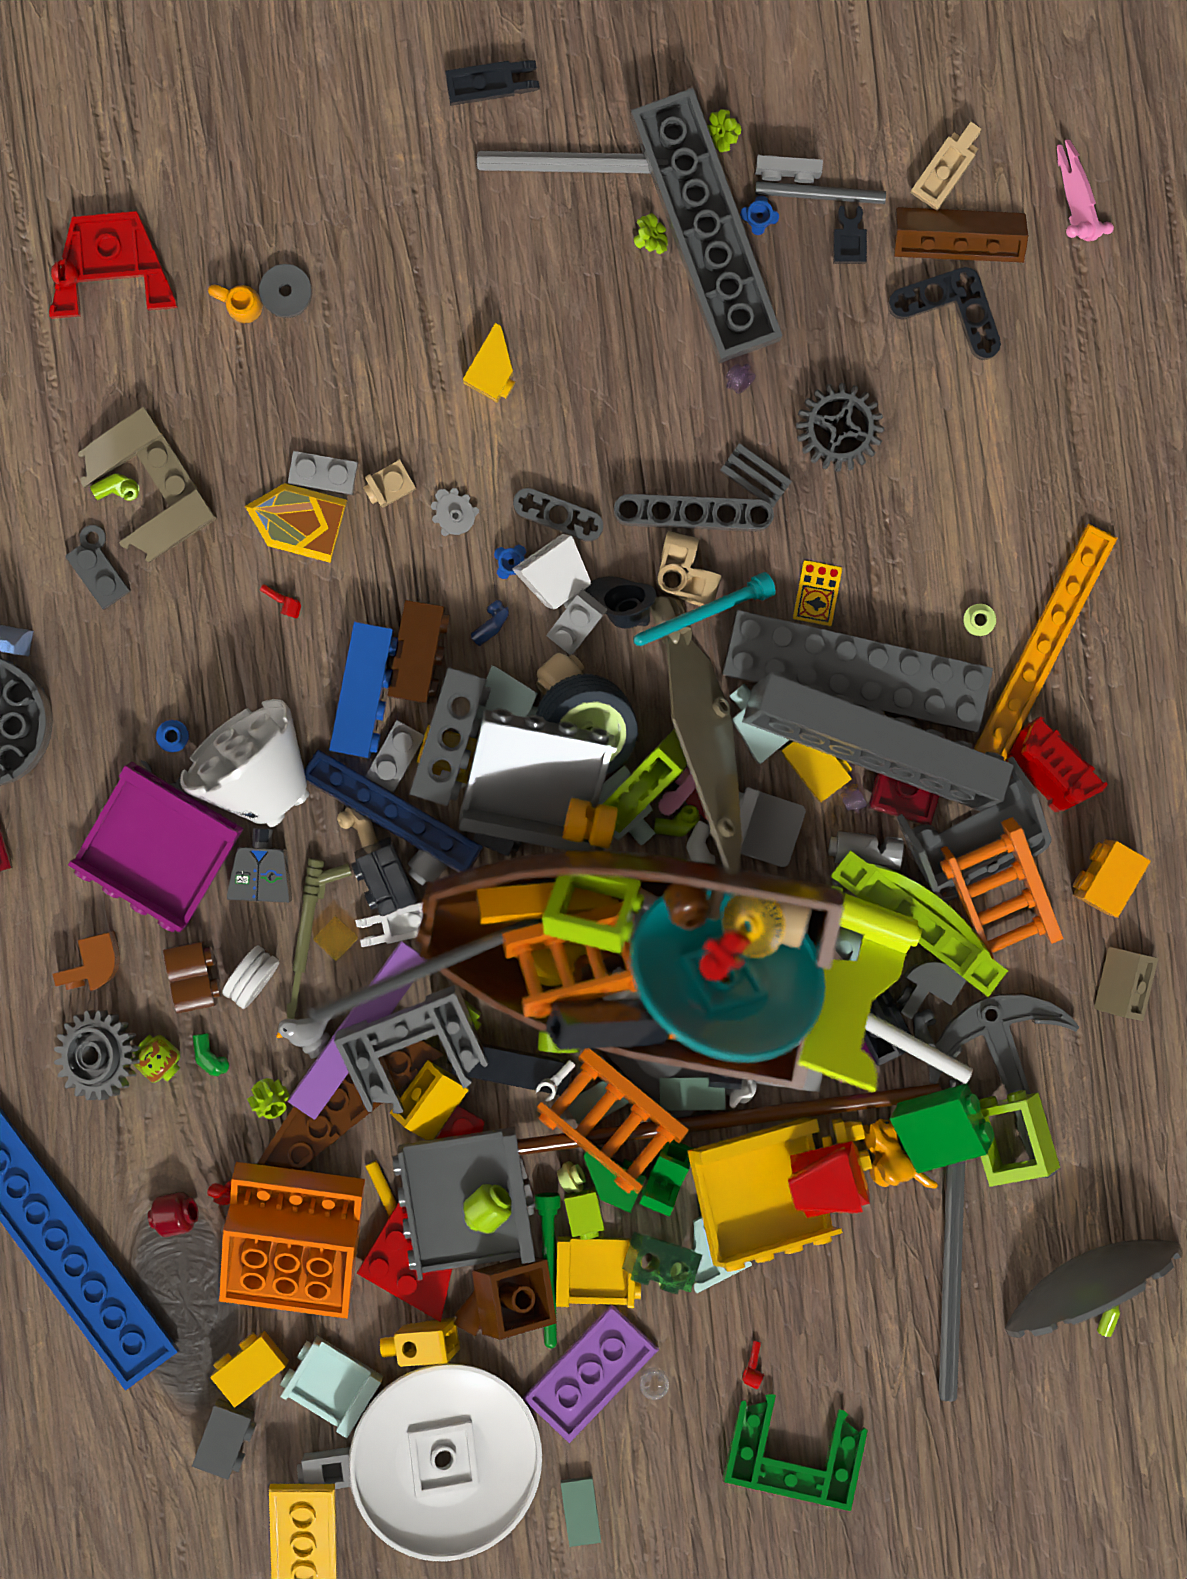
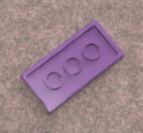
[523,1304,659,1443]

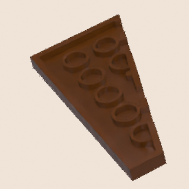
[257,1040,444,1170]

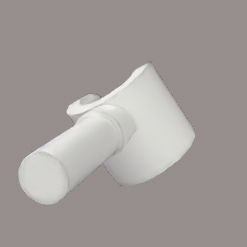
[536,1060,576,1101]

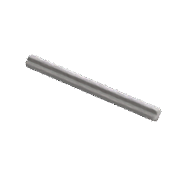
[477,151,668,174]

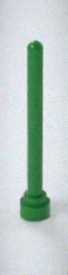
[535,1192,561,1349]

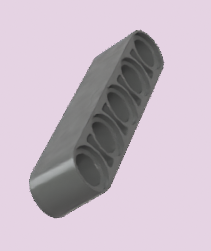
[614,494,774,532]

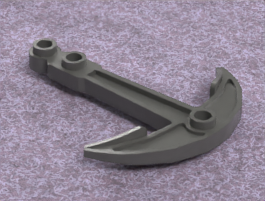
[929,993,1079,1178]

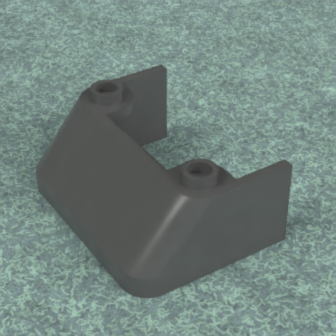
[897,756,1051,902]

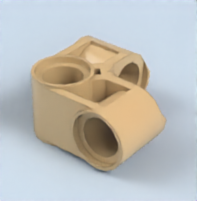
[657,531,721,606]

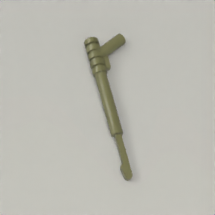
[287,858,352,1019]

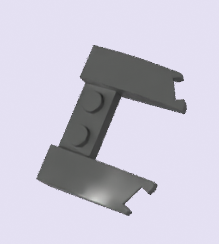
[334,984,488,1114]

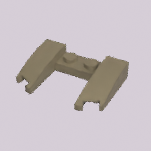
[78,407,217,563]

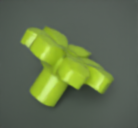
[707,109,741,152]
[634,213,668,254]

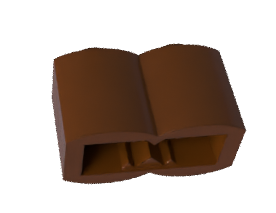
[163,940,221,1014]

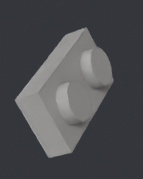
[755,155,823,183]
[288,451,358,495]
[546,589,608,655]
[365,720,425,793]

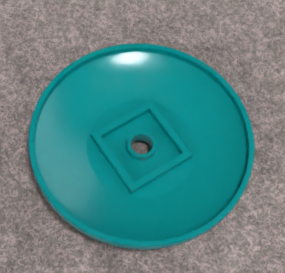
[630,889,825,1061]

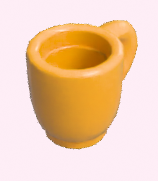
[208,284,263,324]

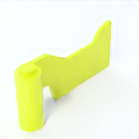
[798,893,922,1092]

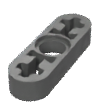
[513,488,603,542]

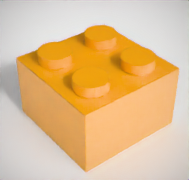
[1073,839,1151,918]

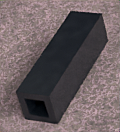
[545,998,669,1050]
[447,1043,573,1096]

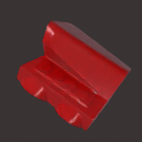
[788,1141,870,1218]

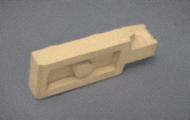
[911,122,981,211]

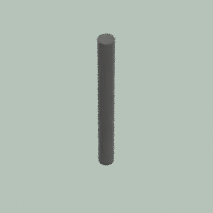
[755,181,886,204]

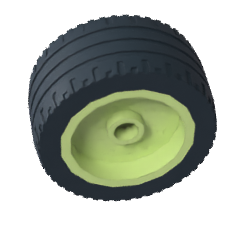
[536,674,638,775]

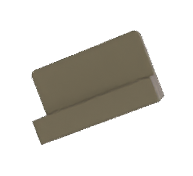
[1094,947,1158,1021]

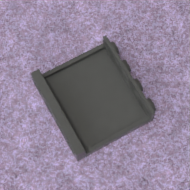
[459,709,616,851]
[392,1127,535,1280]

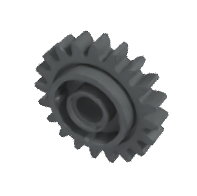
[54,1010,140,1100]

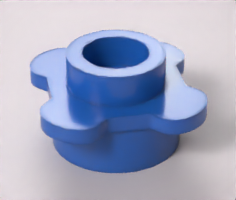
[740,196,779,235]
[494,545,526,579]

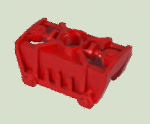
[1006,716,1108,812]

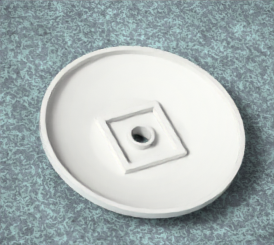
[349,1363,542,1561]

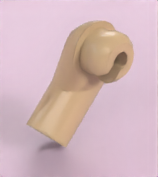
[337,808,378,848]

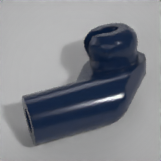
[471,600,509,646]

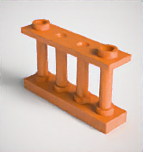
[940,817,1063,960]
[503,902,638,1018]
[537,1049,689,1194]

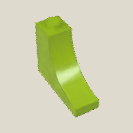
[603,728,688,834]

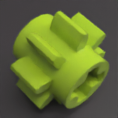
[247,1078,290,1119]

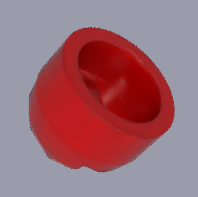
[51,260,78,287]

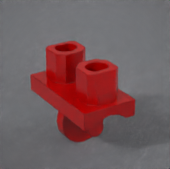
[700,929,751,981]

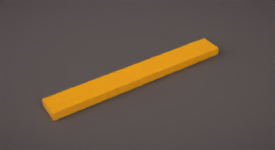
[974,524,1118,761]

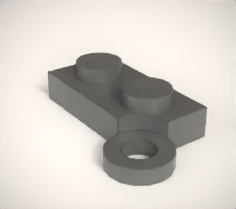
[65,525,131,610]

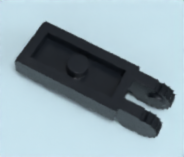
[445,60,540,106]

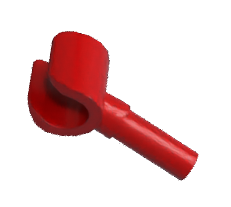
[260,584,301,619]
[207,1180,232,1205]
[742,1341,764,1389]

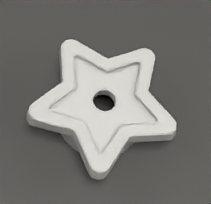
[725,1079,757,1108]

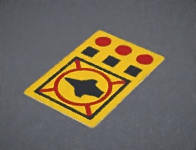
[793,560,842,626]

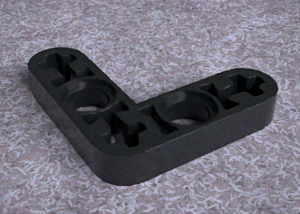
[888,267,1001,360]

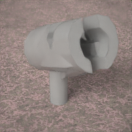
[828,831,904,888]

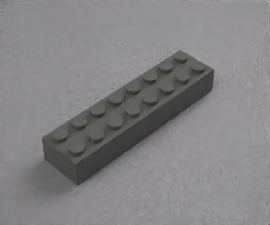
[630,88,783,363]
[722,610,993,733]
[742,672,1014,811]

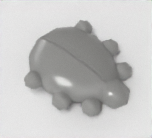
[431,488,479,536]

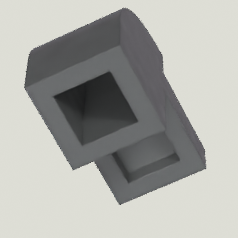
[897,960,967,1019]

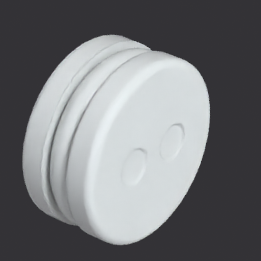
[222,946,279,1009]

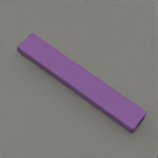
[288,941,425,1120]

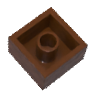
[472,1257,557,1340]

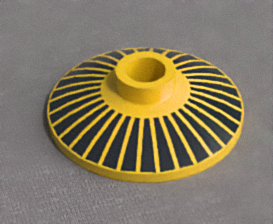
[722,894,785,957]

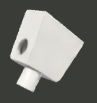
[512,534,591,609]

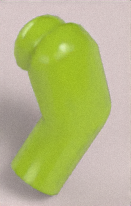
[90,473,140,501]

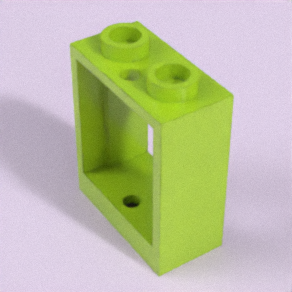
[543,875,644,953]
[979,1090,1060,1187]

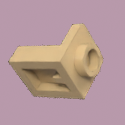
[363,460,416,508]

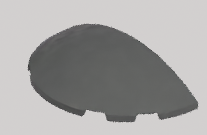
[1005,1239,1183,1338]

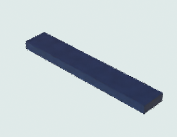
[304,749,483,872]

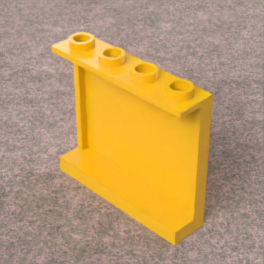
[687,1118,843,1272]

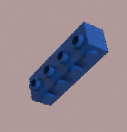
[329,622,399,758]

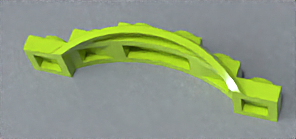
[831,850,1008,997]

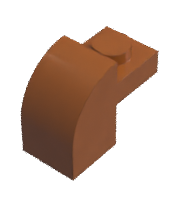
[52,931,120,991]

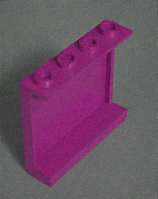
[68,762,244,933]

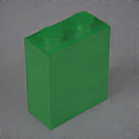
[890,1083,994,1174]

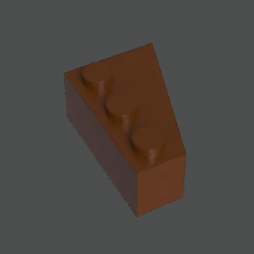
[387,600,450,704]

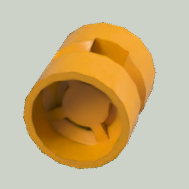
[563,798,617,849]

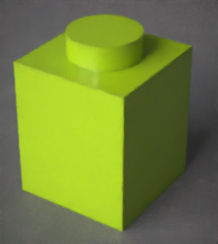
[564,1187,604,1240]

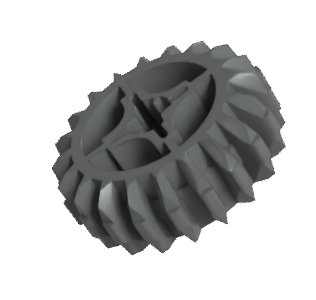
[796,383,884,472]

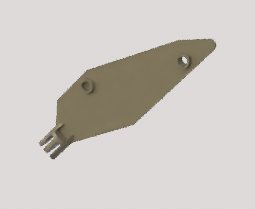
[650,597,743,875]

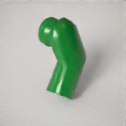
[192,1033,229,1076]

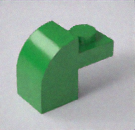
[639,1140,694,1216]

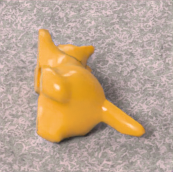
[862,1118,938,1189]

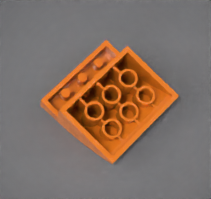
[219,1162,365,1319]

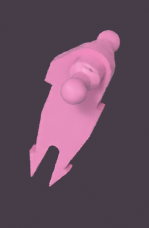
[1057,140,1114,241]

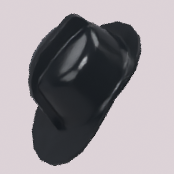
[584,576,656,629]

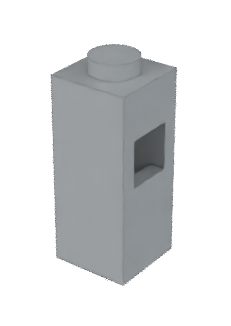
[297,1447,351,1489]

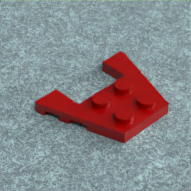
[49,211,178,319]

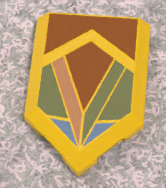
[245,483,347,563]

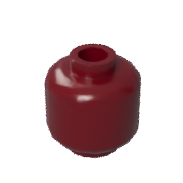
[148,1192,199,1237]

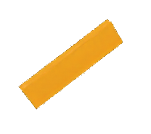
[477,882,613,924]

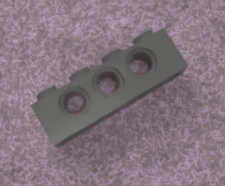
[410,668,491,806]

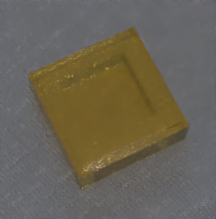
[313,916,359,962]

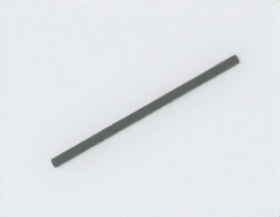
[309,918,543,1024]

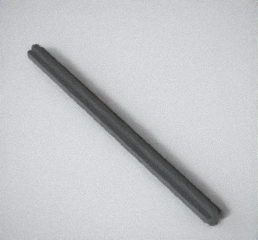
[939,1079,968,1402]

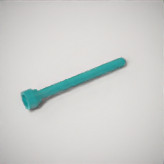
[633,572,776,646]

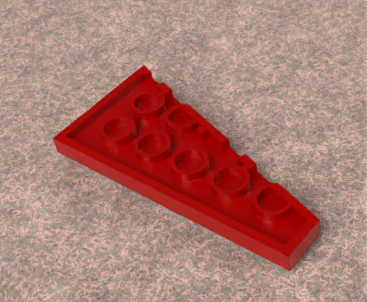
[357,1105,484,1322]

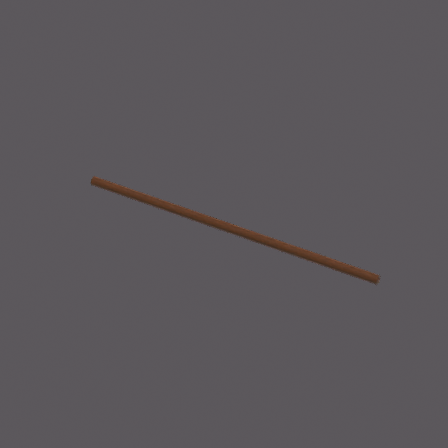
[517,1083,941,1155]

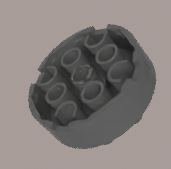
[0,659,53,786]

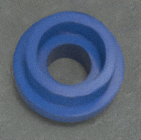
[156,720,189,752]

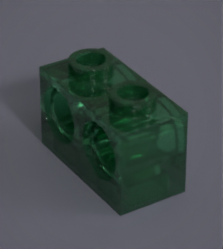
[622,1231,703,1295]

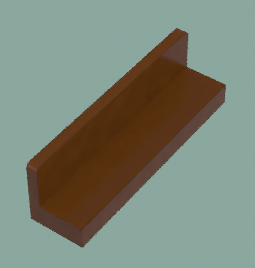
[894,207,1029,263]

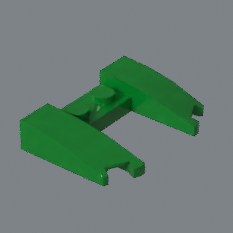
[722,1393,868,1511]

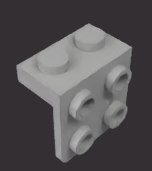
[739,787,806,867]

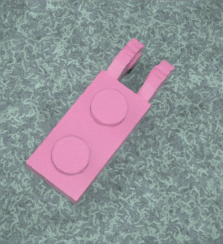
[658,767,696,816]

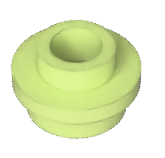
[963,604,996,636]
[557,1161,586,1193]

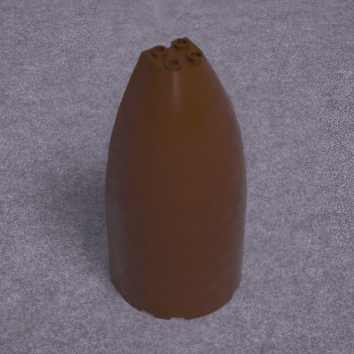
[416,851,844,1090]

